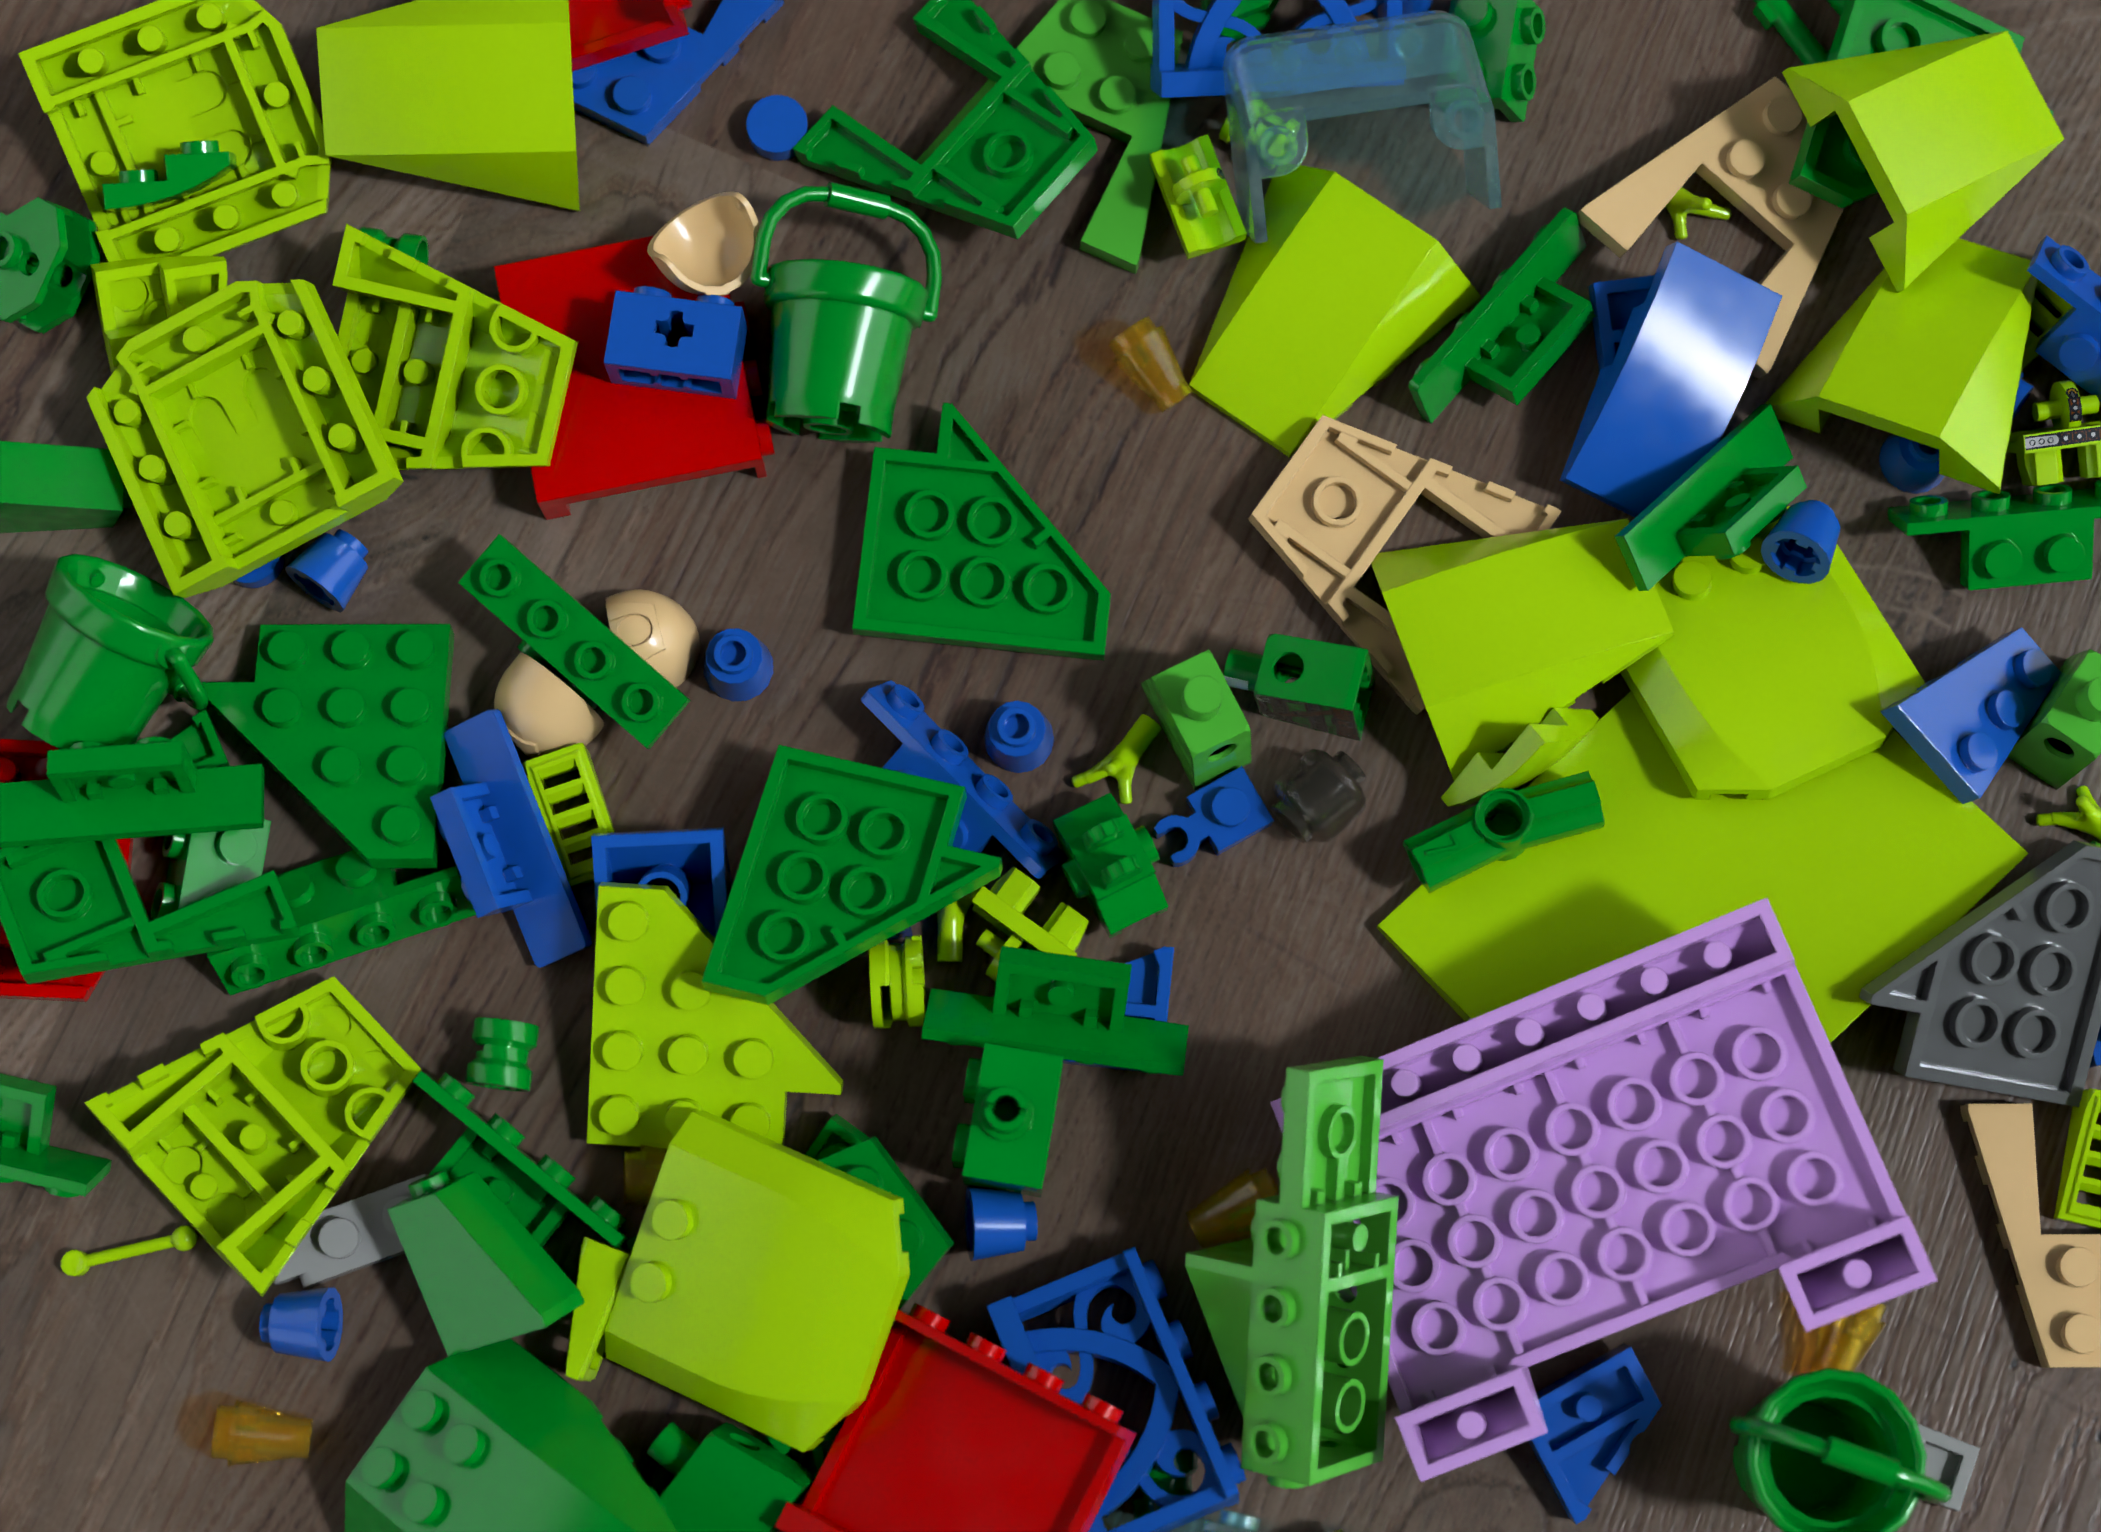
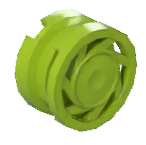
[869,935,926,1029]

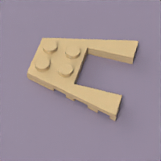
[1576,76,1844,380]
[1248,415,1562,715]
[1960,1103,2101,1368]

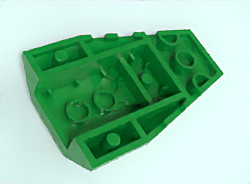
[345,1338,681,1532]

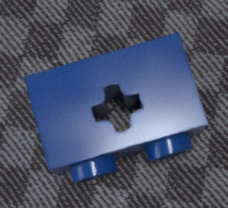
[604,286,748,399]

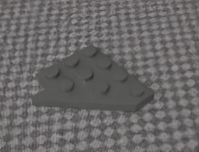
[1859,840,2101,1107]

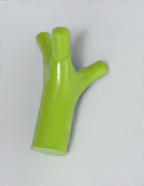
[1665,187,1731,240]
[1071,714,1161,804]
[2036,785,2101,841]
[937,888,980,962]

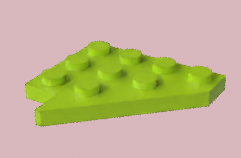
[587,882,843,1149]

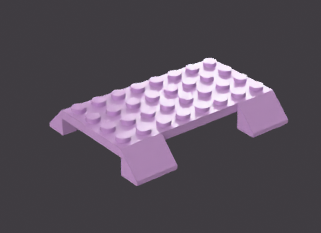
[1270,898,1938,1482]

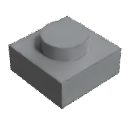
[1917,1423,1980,1512]

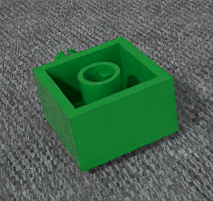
[952,1043,1064,1198]

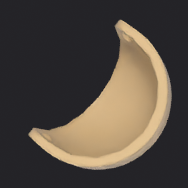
[647,192,759,296]
[605,589,700,687]
[494,653,604,759]

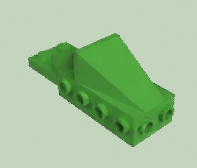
[1185,1056,1399,1489]

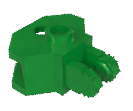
[0,197,100,334]
[1053,793,1169,938]

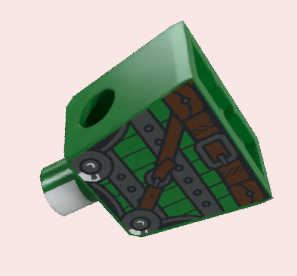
[1223,634,1375,741]

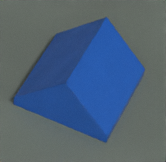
[591,828,732,938]

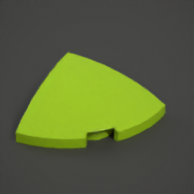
[90,256,228,374]
[1441,708,1599,807]

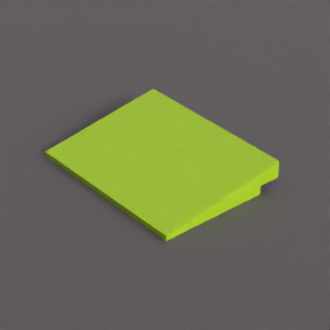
[1376,691,2029,1043]

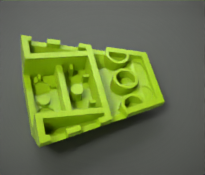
[316,0,580,211]
[1782,31,2064,293]
[1188,161,1481,458]
[332,224,578,470]
[1765,238,2037,494]
[1371,518,1674,780]
[85,976,421,1297]

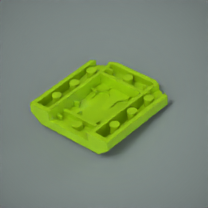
[18,0,331,262]
[86,279,404,598]
[1620,506,1925,800]
[604,1110,910,1453]

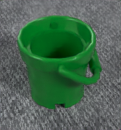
[6,554,214,749]

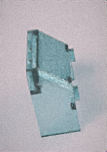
[1223,10,1502,243]

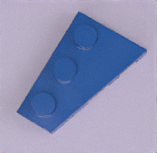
[1880,627,2061,804]

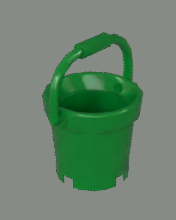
[750,182,942,443]
[1729,1368,1952,1532]

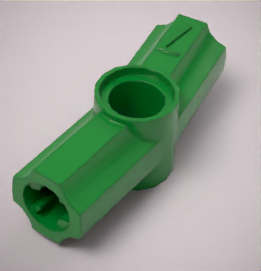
[1403,771,1605,893]

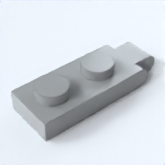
[273,1174,428,1289]

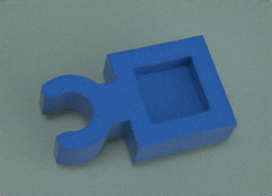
[1153,766,1274,867]

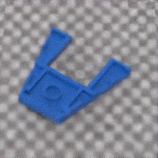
[572,0,784,146]

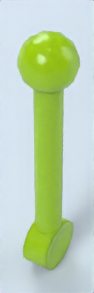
[61,1225,197,1277]

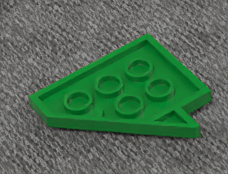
[1788,0,2054,208]
[852,402,1111,661]
[201,624,454,869]
[702,745,1003,1005]

